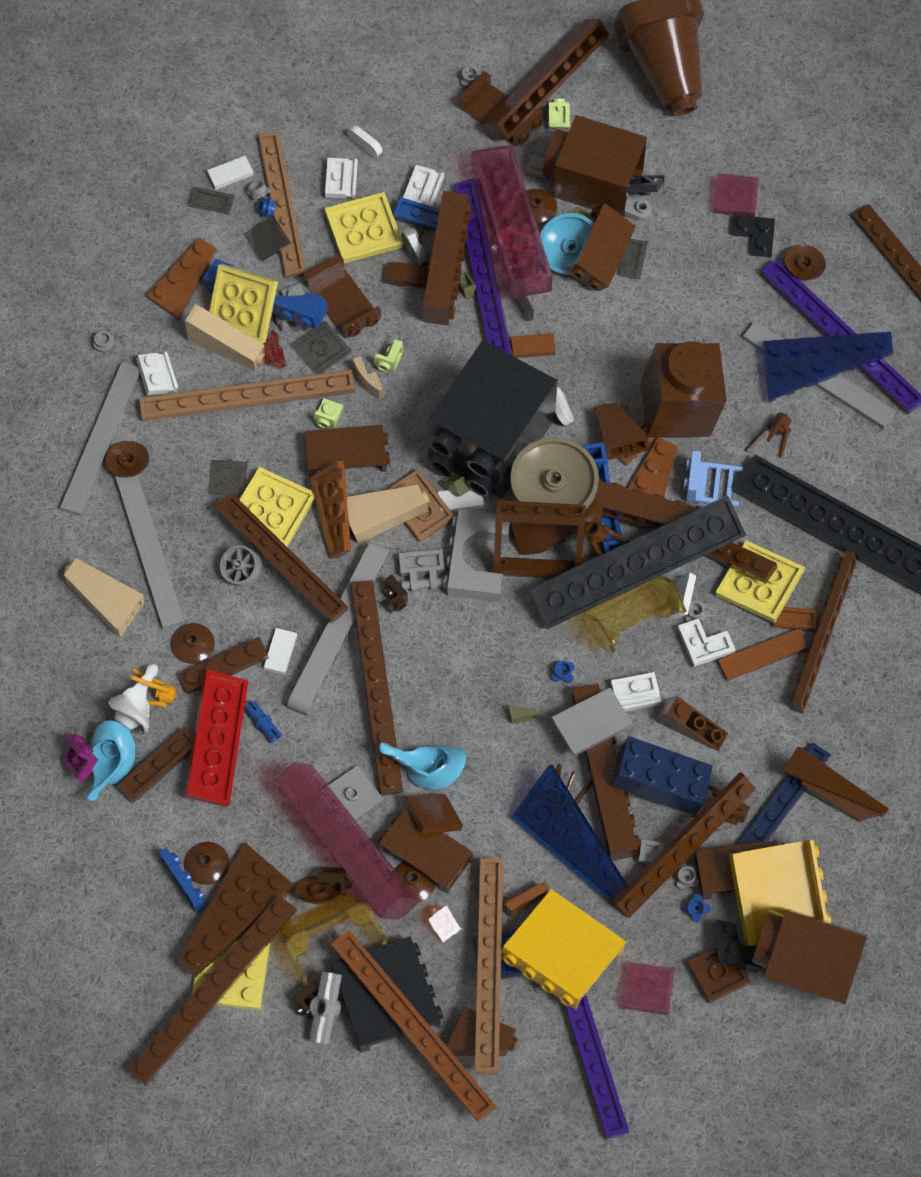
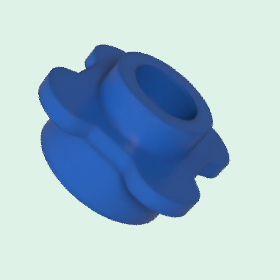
[257,196,275,217]
[552,661,575,683]
[683,894,711,922]

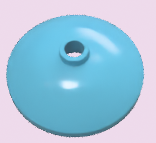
[538,213,593,275]

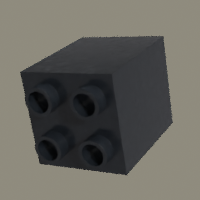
[428,340,558,498]

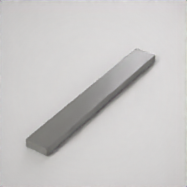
[743,321,896,429]
[60,362,141,516]
[115,475,184,630]

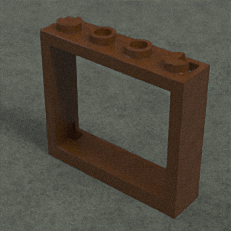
[493,500,586,578]

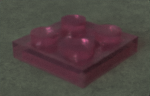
[714,173,759,217]
[622,962,675,1015]

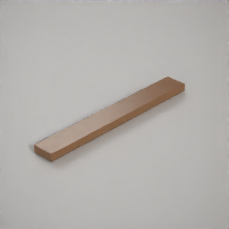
[258,131,306,278]

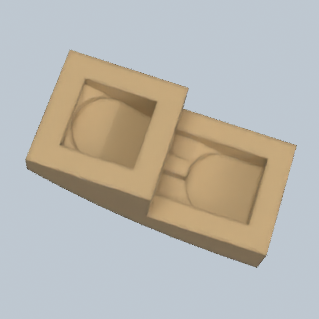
[353,356,383,400]

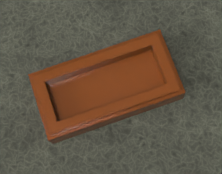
[511,333,556,358]
[772,607,818,632]
[505,881,549,917]

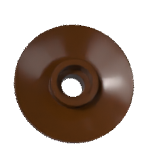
[516,188,557,225]
[784,244,826,280]
[106,441,149,477]
[170,623,215,664]
[184,842,229,885]
[391,861,436,903]
[296,876,341,904]

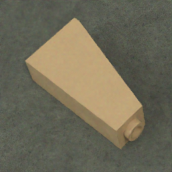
[185,304,267,371]
[347,485,430,543]
[64,558,144,637]

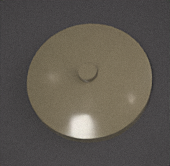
[510,437,599,515]

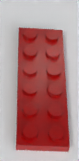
[184,669,248,807]

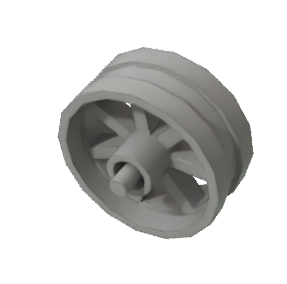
[220,545,263,587]

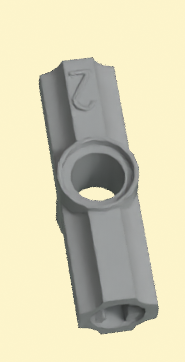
[309,971,342,1044]

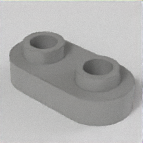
[625,194,652,221]
[399,226,429,265]

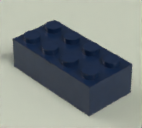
[611,736,713,815]

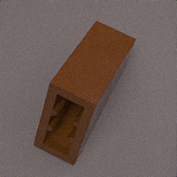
[595,402,650,460]
[447,1007,518,1056]

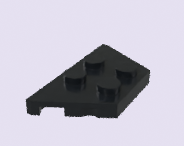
[627,175,665,196]

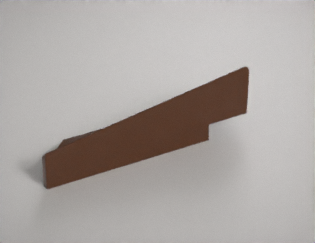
[782,746,889,822]

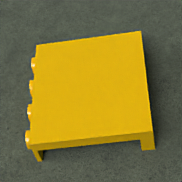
[729,840,831,946]
[501,889,626,1010]

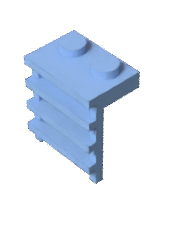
[684,451,743,507]

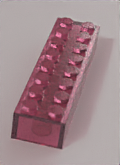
[472,144,553,299]
[275,762,420,920]

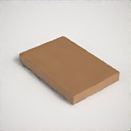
[386,468,454,542]

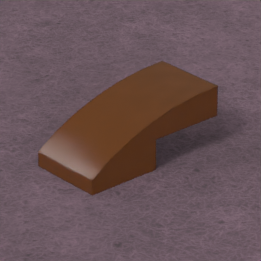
[384,262,430,289]

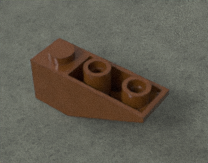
[655,696,728,752]

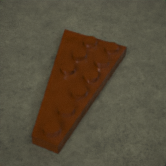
[178,842,294,978]

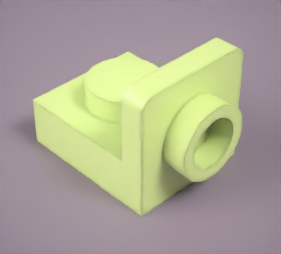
[548,99,570,128]
[374,339,403,372]
[314,398,344,429]

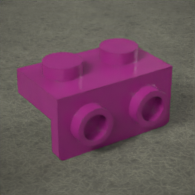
[61,732,98,782]

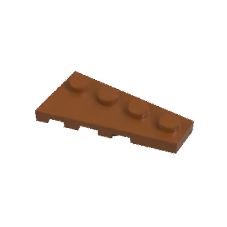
[147,237,216,321]
[628,437,678,496]
[310,461,351,559]

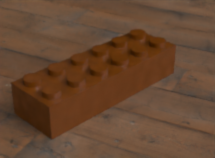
[423,191,472,326]

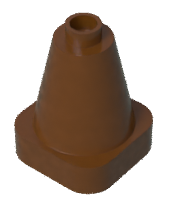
[614,0,704,116]

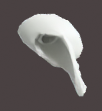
[108,664,158,735]

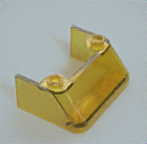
[579,576,687,653]
[278,893,387,988]

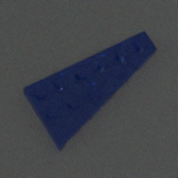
[763,332,893,403]
[511,764,628,905]

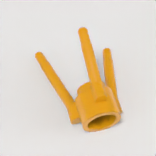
[131,669,177,708]

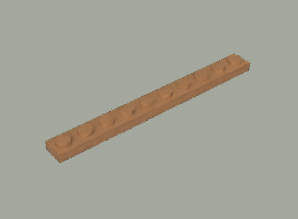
[139,370,355,421]
[475,858,503,1075]

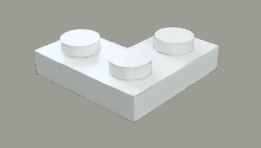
[677,619,735,667]

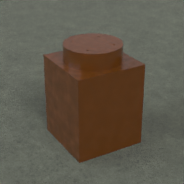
[542,115,647,218]
[641,341,727,438]
[752,908,867,1004]

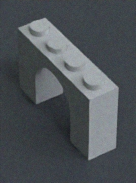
[444,509,511,602]

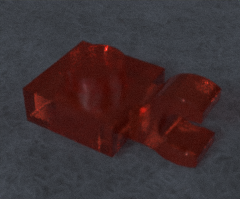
[264,330,287,369]

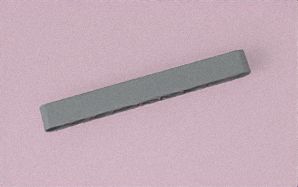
[287,542,391,715]

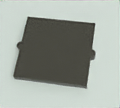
[245,215,291,262]
[209,459,248,497]

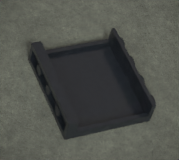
[331,936,443,1053]

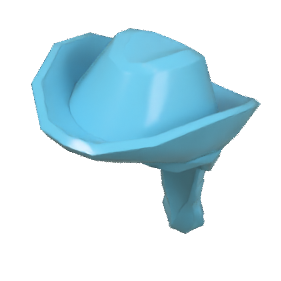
[85,720,135,801]
[379,742,466,790]

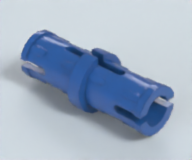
[244,701,282,743]

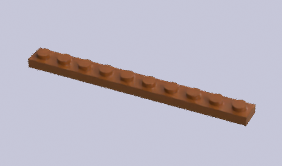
[331,930,496,1123]

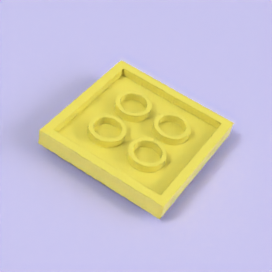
[325,192,403,264]
[209,264,278,344]
[240,467,315,547]
[716,540,805,623]
[192,939,270,1010]

